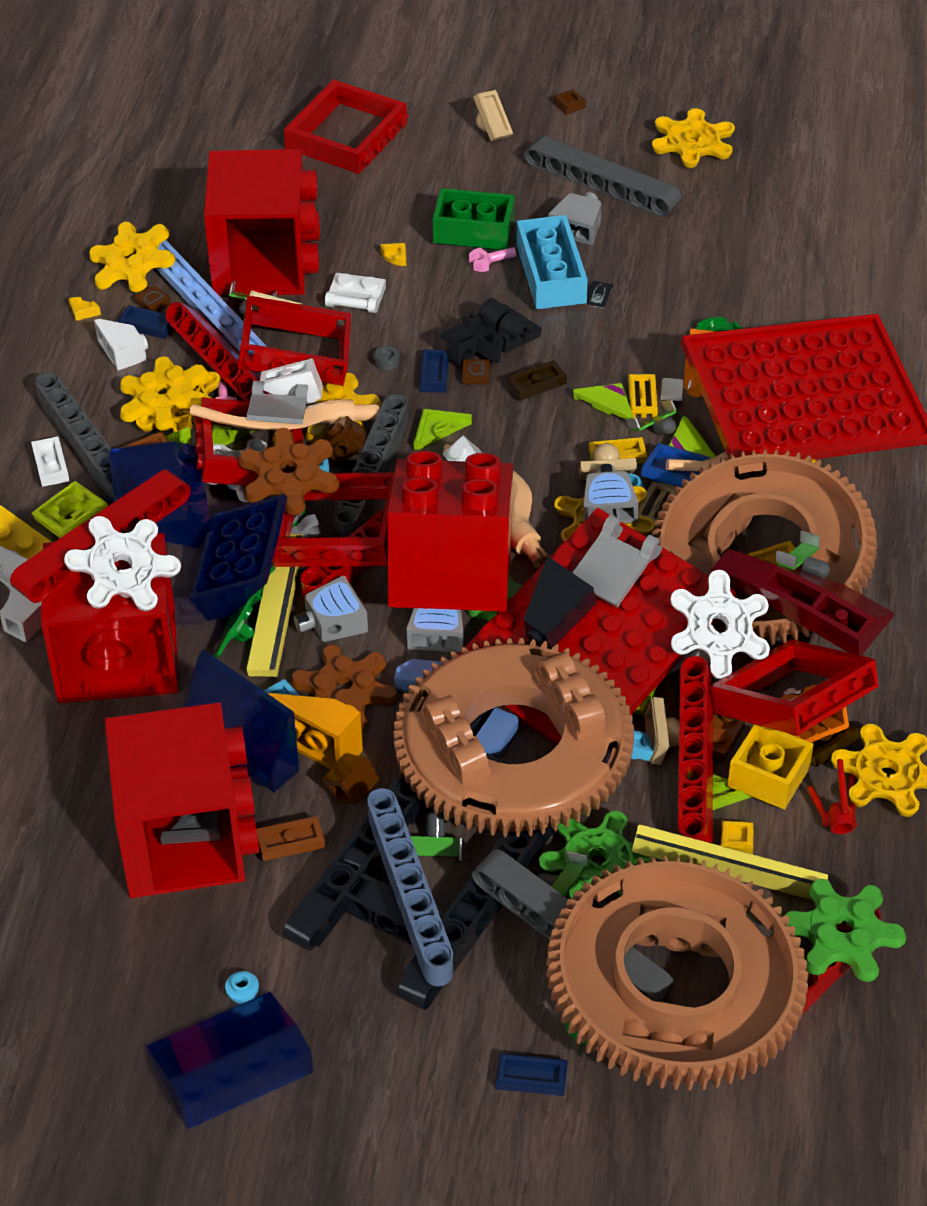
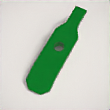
[211,565,276,659]

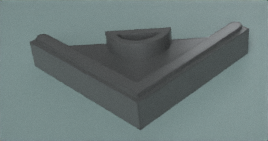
[161,810,221,844]

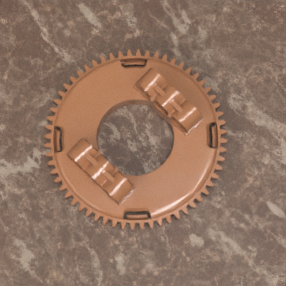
[652,449,877,645]
[394,638,634,837]
[546,855,808,1091]

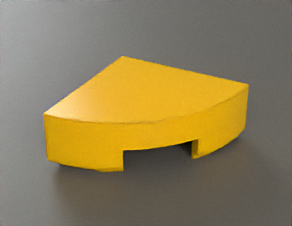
[380,243,407,266]
[68,297,101,321]

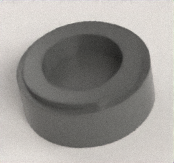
[373,346,400,371]

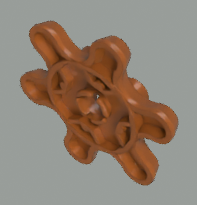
[239,428,339,515]
[290,645,399,731]

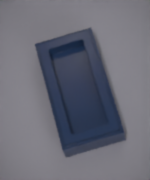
[117,305,173,339]
[420,349,449,393]
[496,1053,568,1096]

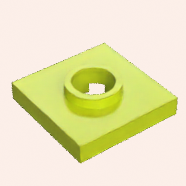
[32,481,108,538]

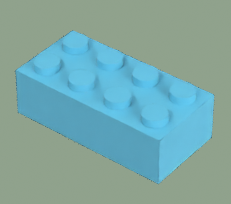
[516,215,588,309]

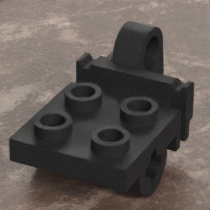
[440,298,542,367]

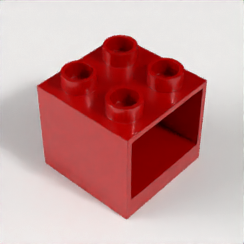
[204,149,320,296]
[388,451,513,612]
[41,533,178,704]
[105,702,259,898]

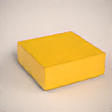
[721,820,753,854]

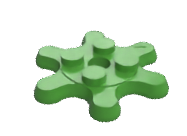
[539,811,656,899]
[784,879,906,982]

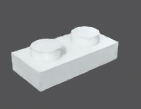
[31,437,69,487]

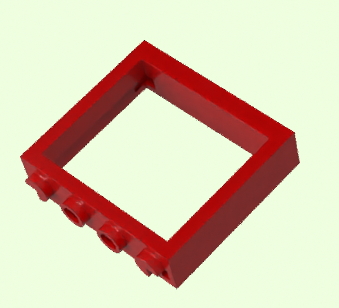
[284,79,409,174]
[237,295,351,386]
[194,397,304,486]
[269,473,395,567]
[710,639,879,736]

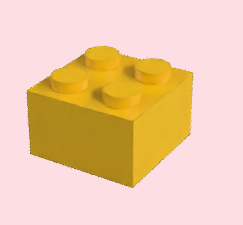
[727,724,814,810]

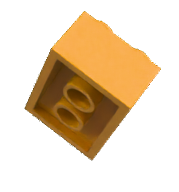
[263,693,363,769]

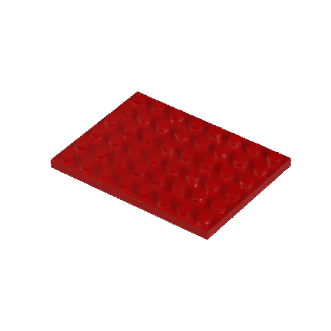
[680,313,927,460]
[458,507,736,746]

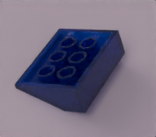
[109,441,211,548]
[190,494,288,621]
[184,650,299,793]
[146,992,313,1129]

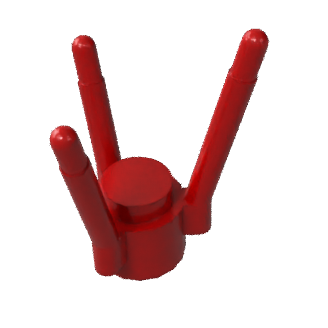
[807,759,857,834]

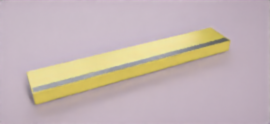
[247,534,304,677]
[631,825,828,900]

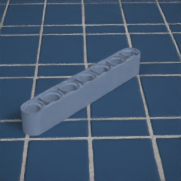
[367,788,453,986]

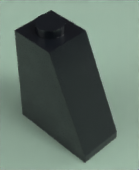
[524,557,597,649]

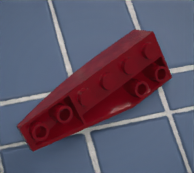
[711,549,894,656]

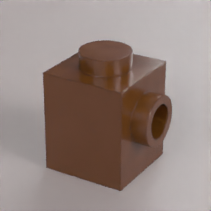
[323,416,366,466]
[322,754,379,805]

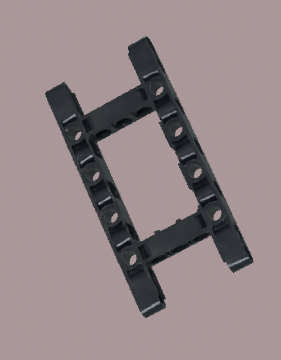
[283,709,555,1010]

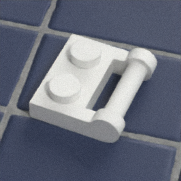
[325,273,386,314]

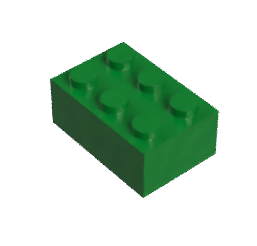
[433,188,515,250]

